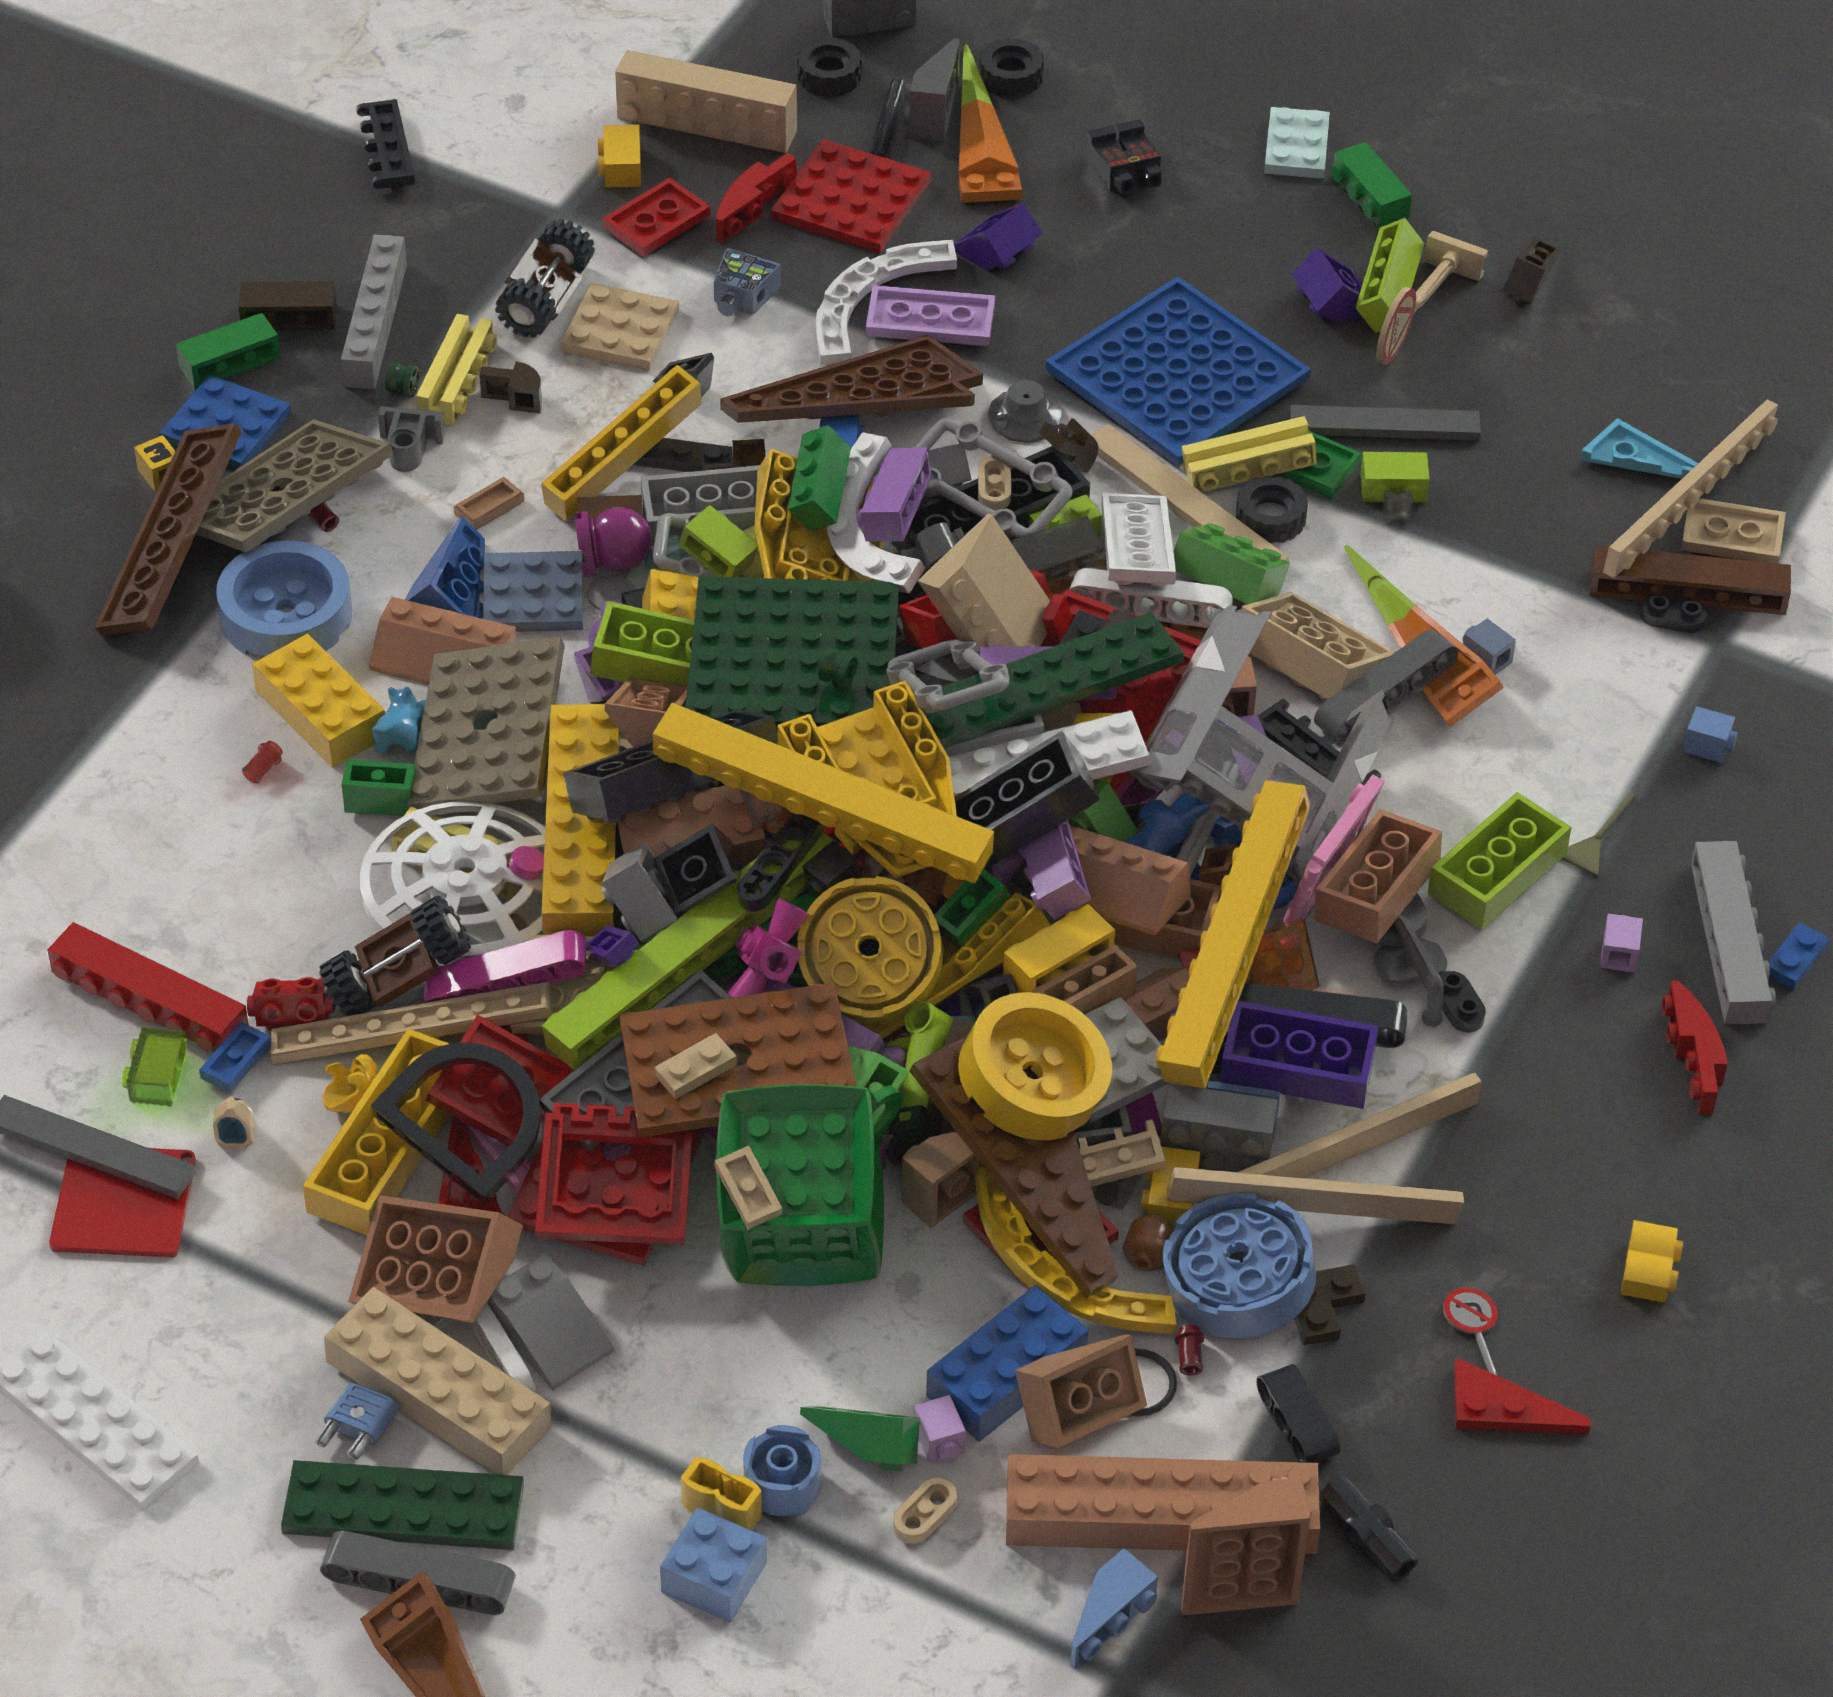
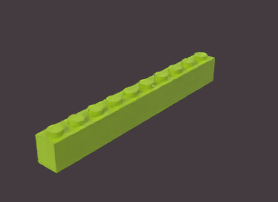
[542,820,835,1071]

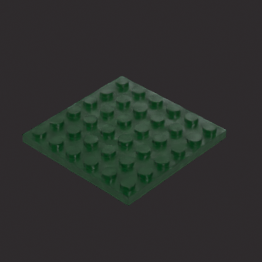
[686,576,899,731]

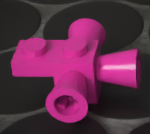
[727,898,810,997]

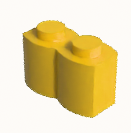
[1621,1220,1683,1303]
[681,1457,762,1531]

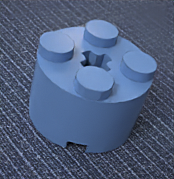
[743,1425,821,1516]

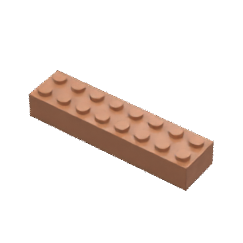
[1006,1454,1320,1554]

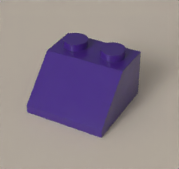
[954,203,1043,270]
[1292,247,1363,323]

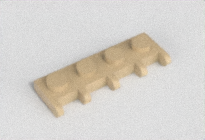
[1078,1119,1166,1187]

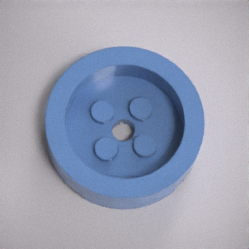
[216,541,352,657]
[1163,1192,1316,1339]

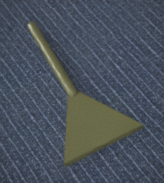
[1562,792,1636,878]

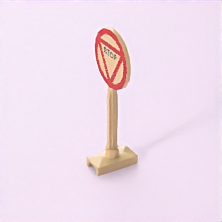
[1376,231,1489,365]

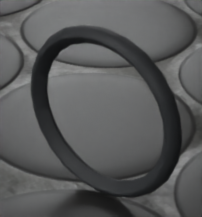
[1130,1348,1177,1416]

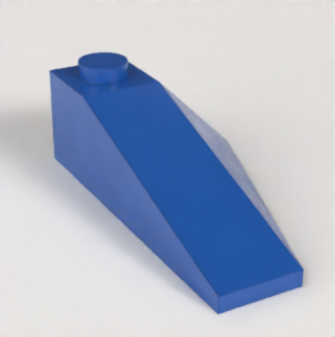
[405,516,485,618]

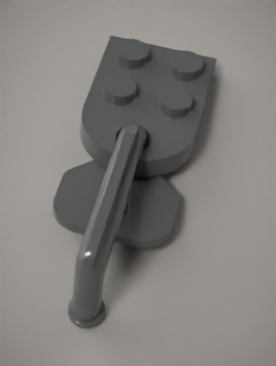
[1371,892,1447,1027]

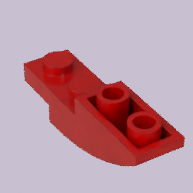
[716,153,797,244]
[1662,981,1728,1114]

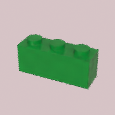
[1331,142,1412,228]
[176,313,281,389]
[788,425,851,532]

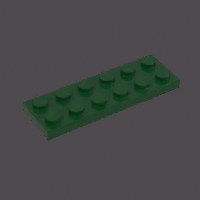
[281,1460,524,1550]

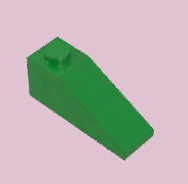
[800,1406,920,1471]

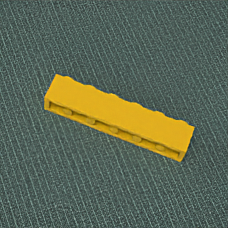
[541,365,702,522]

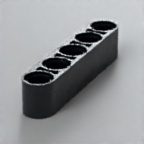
[1230,983,1408,1048]

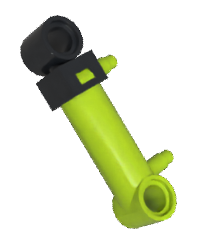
[882,1000,953,1169]

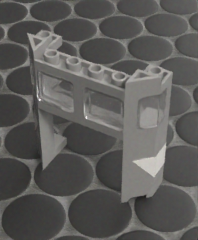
[1130,605,1394,885]

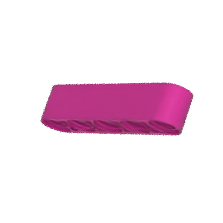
[423,930,586,1003]

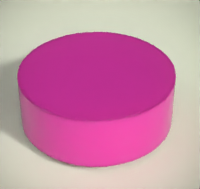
[509,846,544,880]

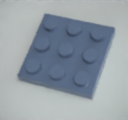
[483,551,583,632]

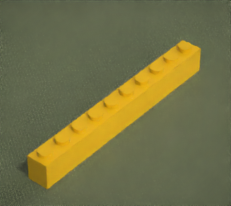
[653,703,994,884]
[1156,780,1310,1089]

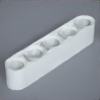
[1069,568,1233,628]

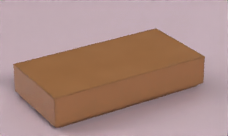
[453,477,524,530]

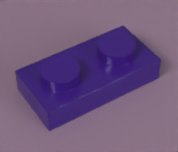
[586,925,639,967]

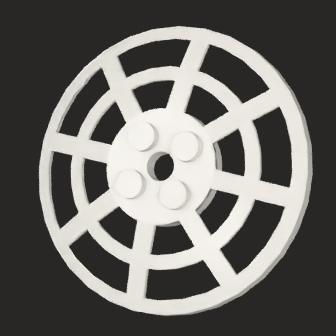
[360,801,545,962]

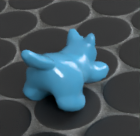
[372,686,426,754]

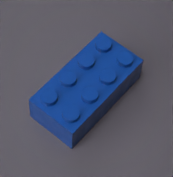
[926,1285,1089,1442]

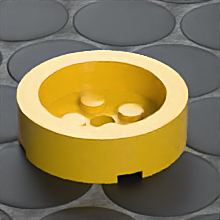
[797,876,943,1026]
[958,992,1112,1140]

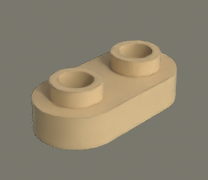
[978,456,1011,511]
[893,1477,957,1544]

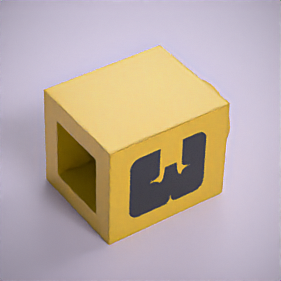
[134,435,175,493]

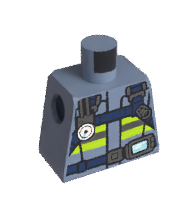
[714,248,781,316]

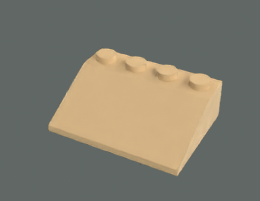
[918,513,1050,649]
[1241,592,1395,702]

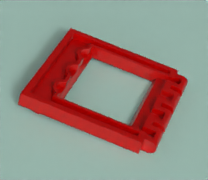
[535,1103,693,1246]

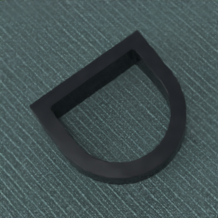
[371,1043,541,1206]

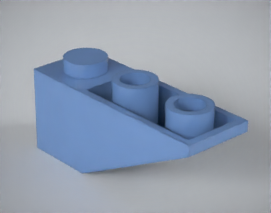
[1070,1548,1158,1669]

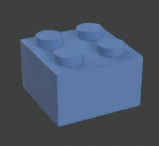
[660,1507,767,1623]

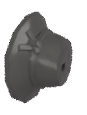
[988,380,1062,443]

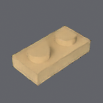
[654,1033,737,1100]
[715,1146,782,1229]

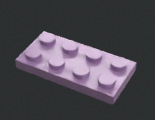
[866,285,995,346]

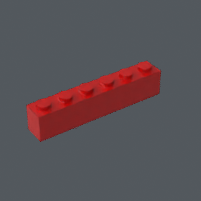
[47,922,249,1052]

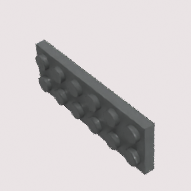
[539,970,732,1152]

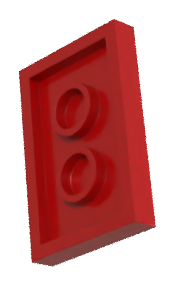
[602,177,711,257]

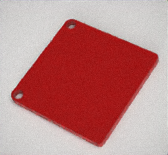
[49,1148,196,1257]

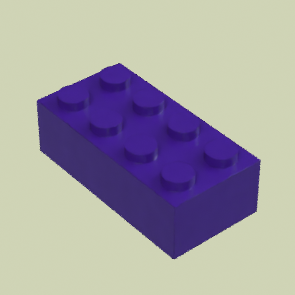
[1221,1001,1379,1109]

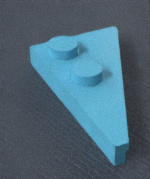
[1581,418,1698,479]

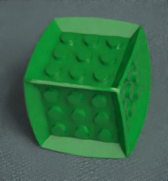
[716,1084,903,1286]

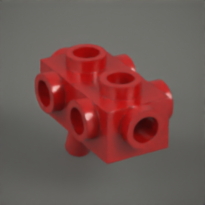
[247,977,336,1032]

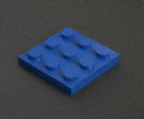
[159,375,292,469]

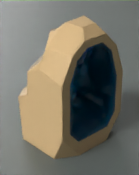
[213,1097,256,1148]

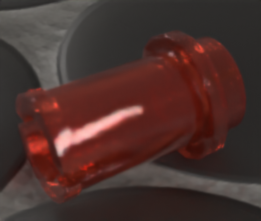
[242,740,283,784]

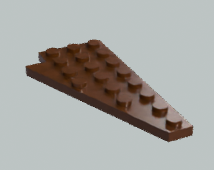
[720,335,983,423]

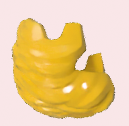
[322,1054,377,1113]

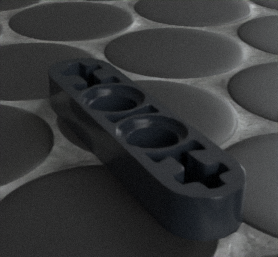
[737,813,827,912]

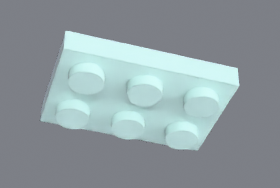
[1264,107,1330,179]

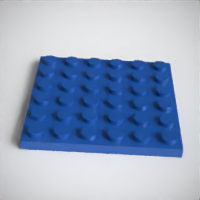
[1045,276,1311,466]

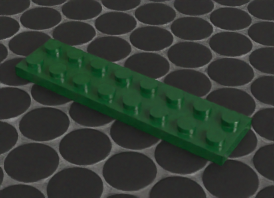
[921,612,1184,749]

